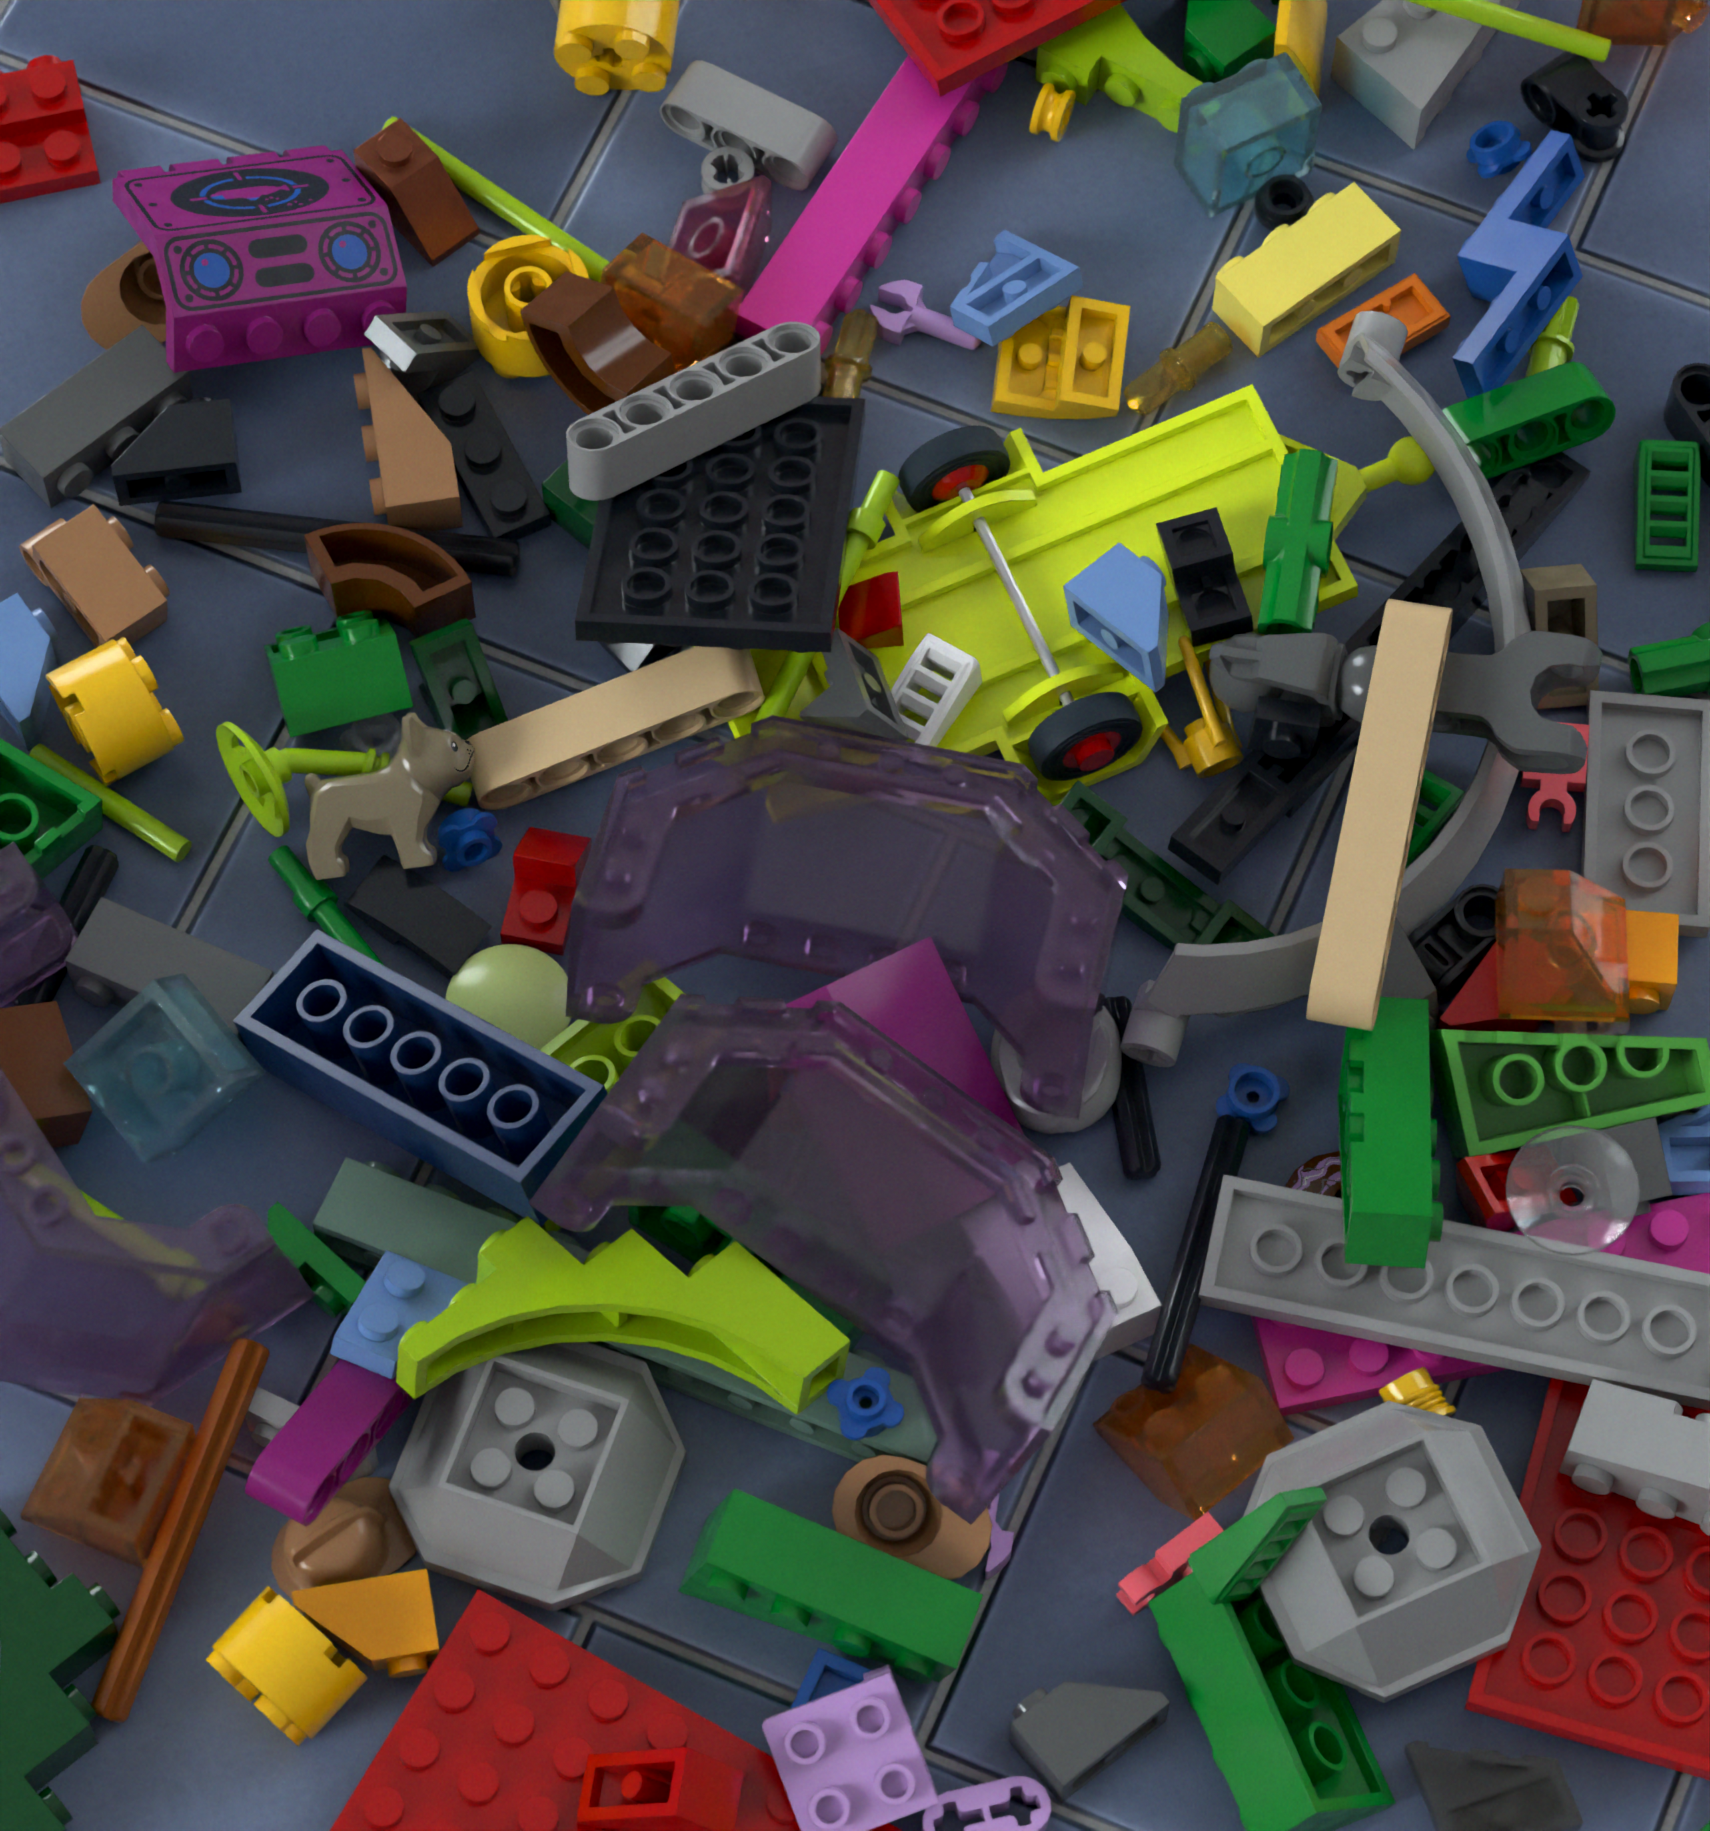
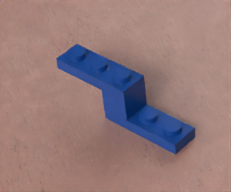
[1452,130,1585,399]

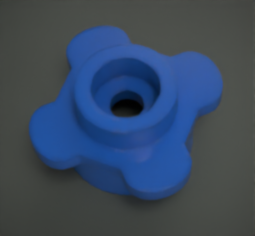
[1466,120,1532,178]
[437,808,502,872]
[1216,1063,1290,1134]
[827,1367,904,1441]

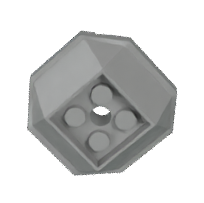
[388,1342,687,1612]
[1243,1401,1542,1703]

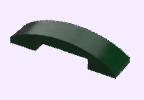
[1039,780,1276,952]

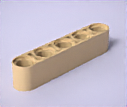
[467,646,765,810]

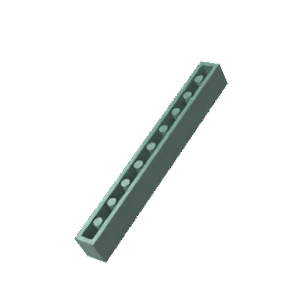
[313,1157,957,1468]

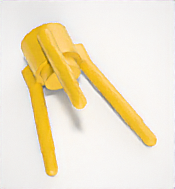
[1160,635,1244,778]

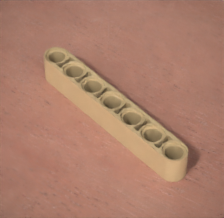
[1307,599,1453,1031]

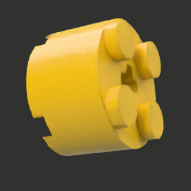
[554,0,680,96]
[467,235,589,379]
[45,637,184,786]
[205,1586,368,1747]

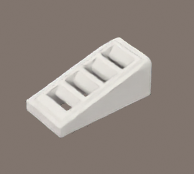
[859,633,982,779]

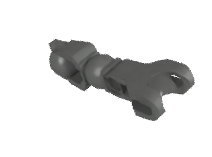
[1209,631,1602,774]

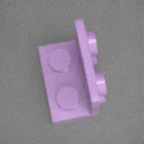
[762,1664,939,1831]

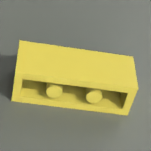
[1212,182,1401,358]

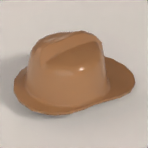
[81,240,166,350]
[831,1454,992,1580]
[271,1477,417,1600]

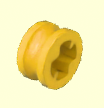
[1029,82,1076,142]

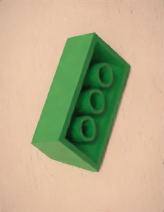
[1148,1572,1396,1831]

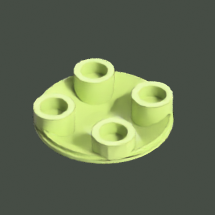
[445,944,574,1050]

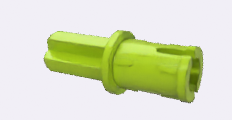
[1525,296,1579,378]

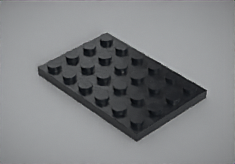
[575,396,866,653]

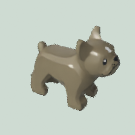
[304,712,475,880]

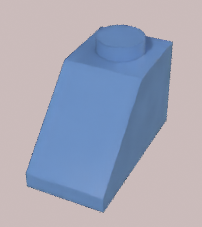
[1063,542,1169,693]
[0,593,59,751]

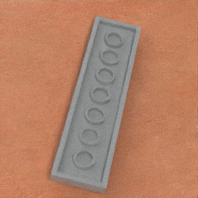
[1198,1174,1710,1411]

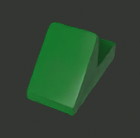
[266,1201,366,1319]

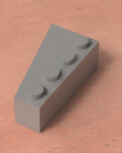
[1330,0,1522,150]
[1559,1379,1710,1536]

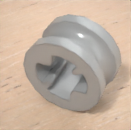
[701,146,755,208]

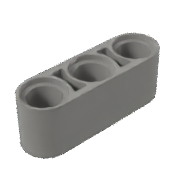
[659,60,838,191]

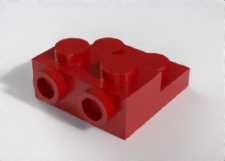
[0,55,101,204]

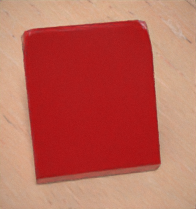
[838,571,904,649]

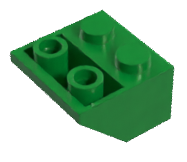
[263,610,413,738]

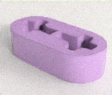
[922,1776,1051,1831]

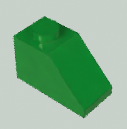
[1182,0,1276,99]

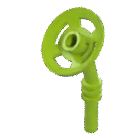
[216,721,473,837]

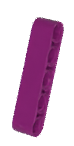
[245,1359,414,1527]

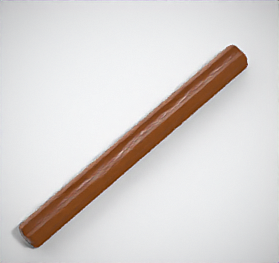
[91,1338,270,1723]

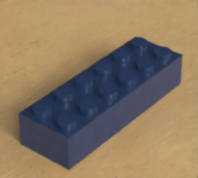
[233,929,624,1227]

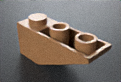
[353,347,463,531]

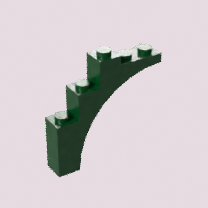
[0,1509,121,1831]

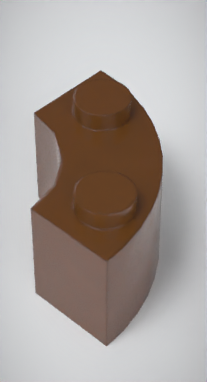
[520,271,675,415]
[304,523,476,639]

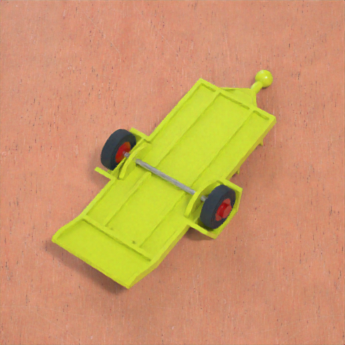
[693,384,1435,824]

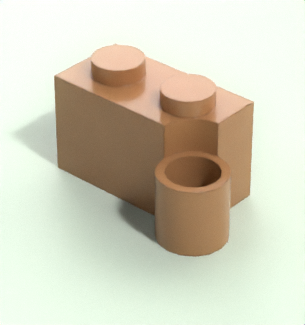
[19,504,170,647]

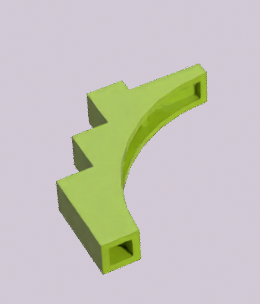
[1035,4,1216,141]
[396,1216,851,1415]

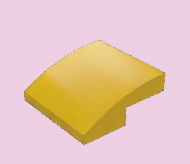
[1272,0,1327,116]
[990,295,1130,419]

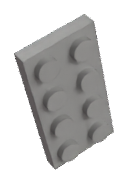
[1580,690,1710,938]

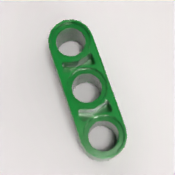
[1442,361,1616,480]

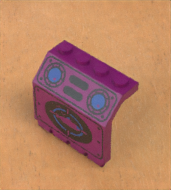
[112,145,407,373]

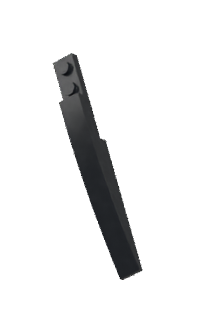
[1168,452,1591,885]

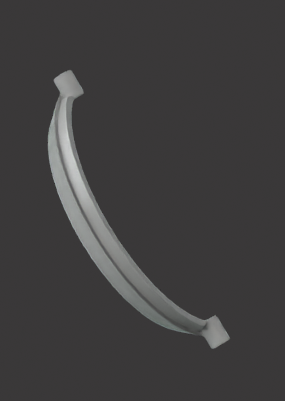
[1119,311,1531,1067]

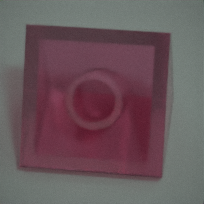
[653,175,772,325]

